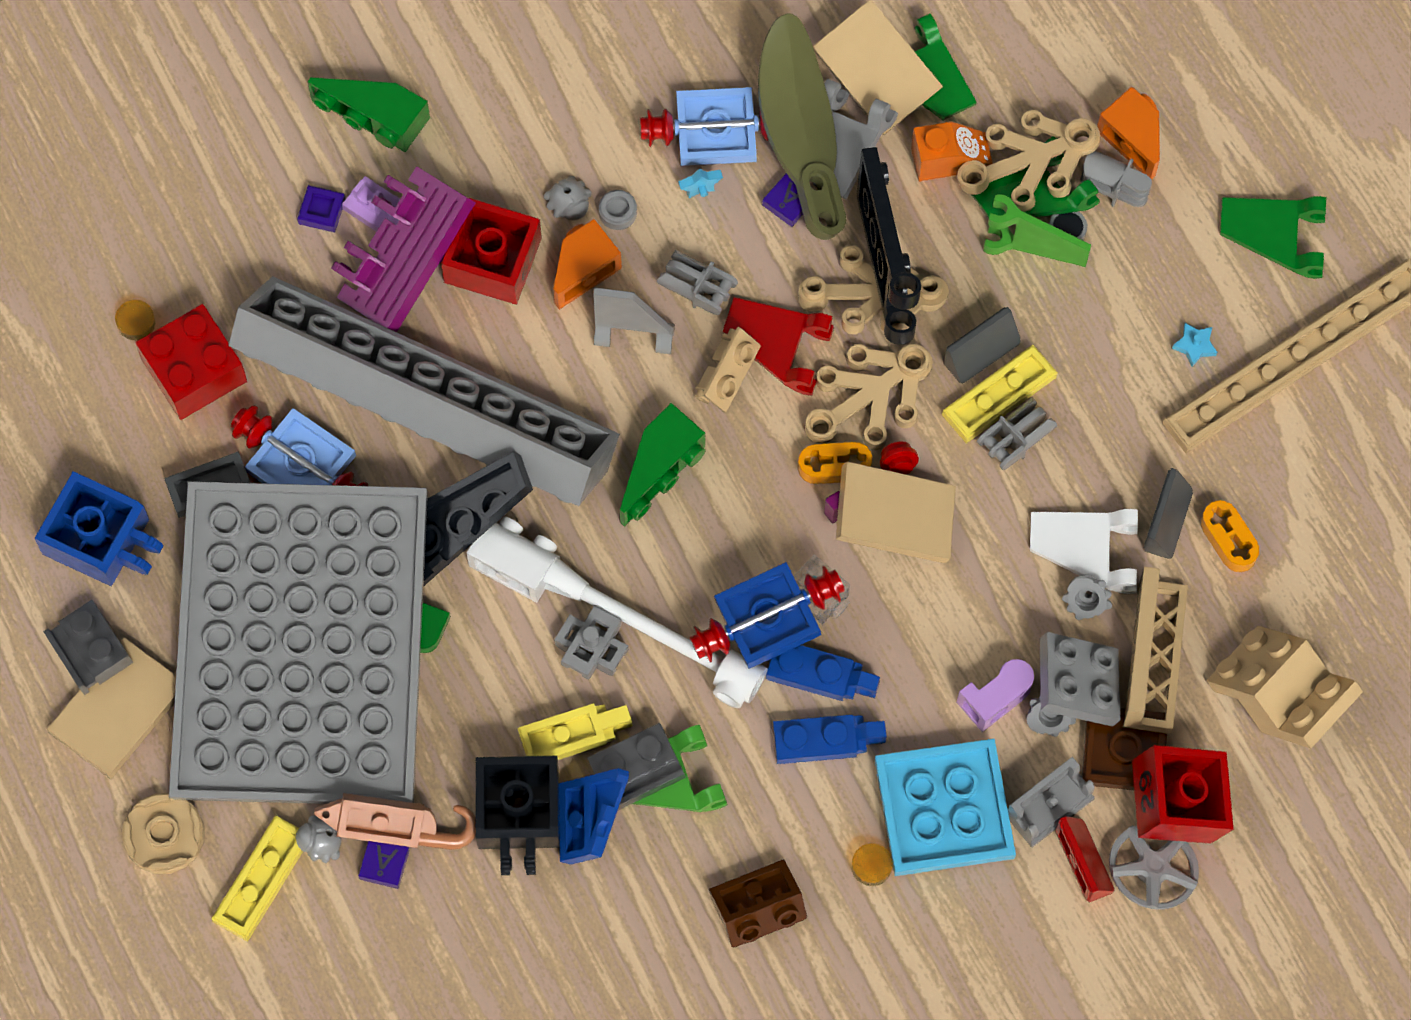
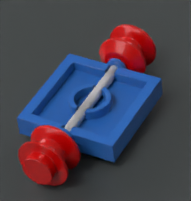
[689,562,845,669]

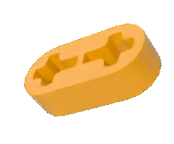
[798,442,873,484]
[1201,500,1259,572]

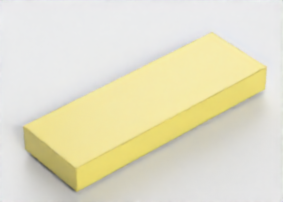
[942,345,1057,444]
[211,815,303,942]

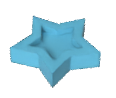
[678,169,723,198]
[1172,323,1218,367]

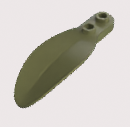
[758,14,846,240]

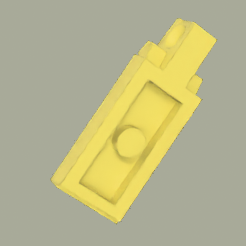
[517,703,633,760]

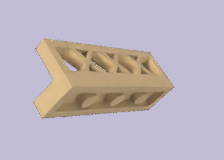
[1123,566,1188,734]

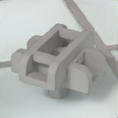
[554,605,629,680]

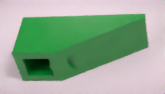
[308,77,430,152]
[620,403,706,527]

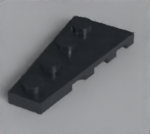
[423,452,533,587]

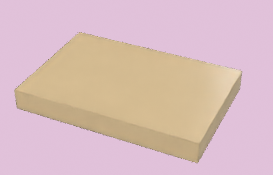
[813,0,943,136]
[836,462,956,563]
[47,638,176,779]

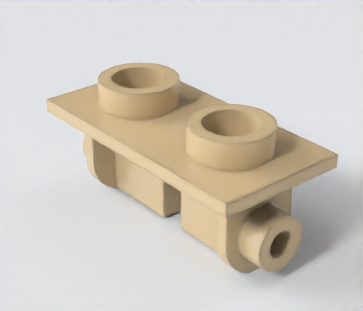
[695,327,761,413]

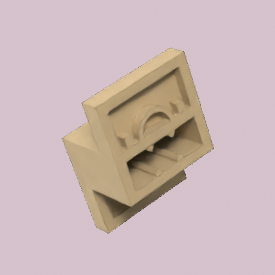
[1206,626,1363,749]

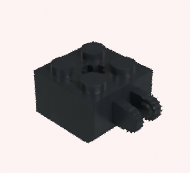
[476,756,560,876]

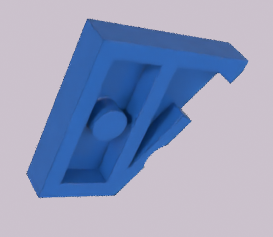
[559,768,629,865]

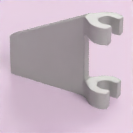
[813,79,898,199]
[593,288,675,355]

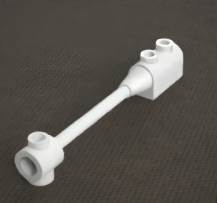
[467,517,768,709]

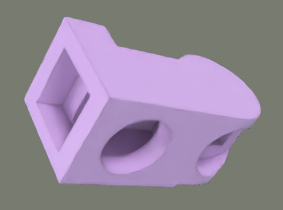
[956,659,1034,732]

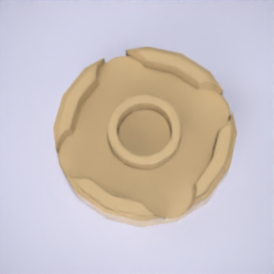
[122,793,204,874]

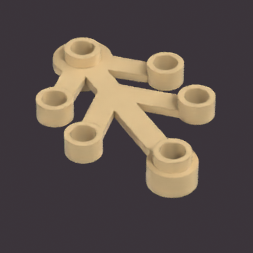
[957,110,1101,212]
[798,246,949,334]
[805,344,933,450]

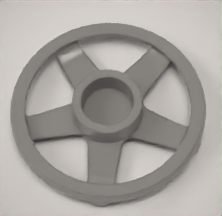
[1109,825,1199,909]

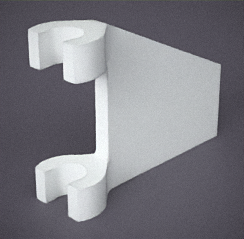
[1030,509,1138,594]

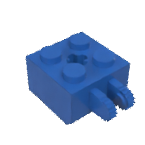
[34,471,164,587]

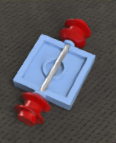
[640,87,769,166]
[231,405,368,486]

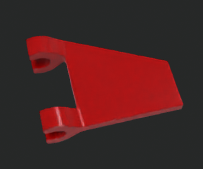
[723,297,834,396]

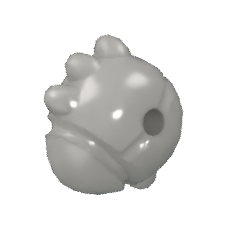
[544,176,591,220]
[1062,575,1112,620]
[1027,695,1076,737]
[296,816,342,863]

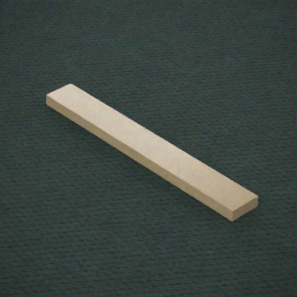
[1163,258,1411,453]

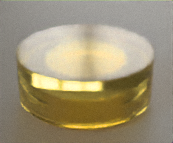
[115,300,156,340]
[851,843,893,886]

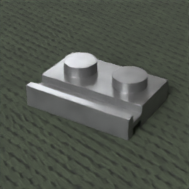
[43,600,133,695]
[587,723,686,810]

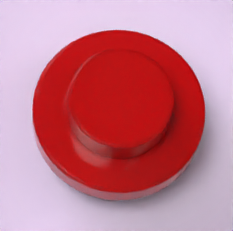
[880,441,919,475]

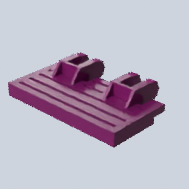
[331,166,476,332]

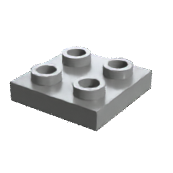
[1040,632,1120,727]

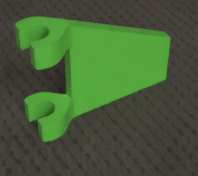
[983,195,1091,267]
[633,724,728,812]

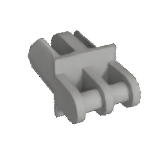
[1080,151,1152,207]
[656,250,738,315]
[977,397,1058,470]

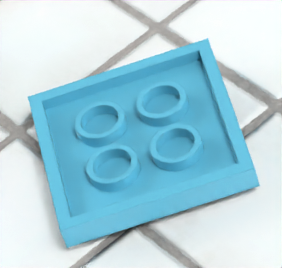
[874,739,1016,876]

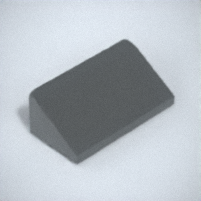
[944,307,1021,384]
[1143,468,1193,559]

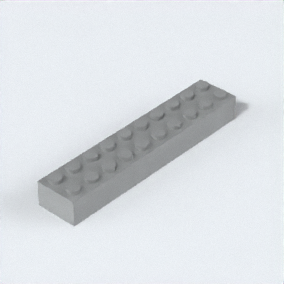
[229,276,620,506]

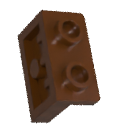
[709,859,807,948]

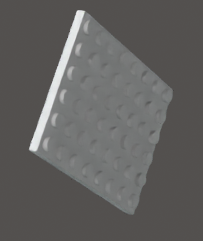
[169,482,428,804]

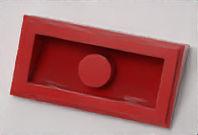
[1055,817,1115,903]

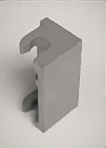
[1008,757,1095,847]

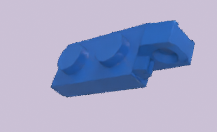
[766,645,880,701]
[773,714,887,764]

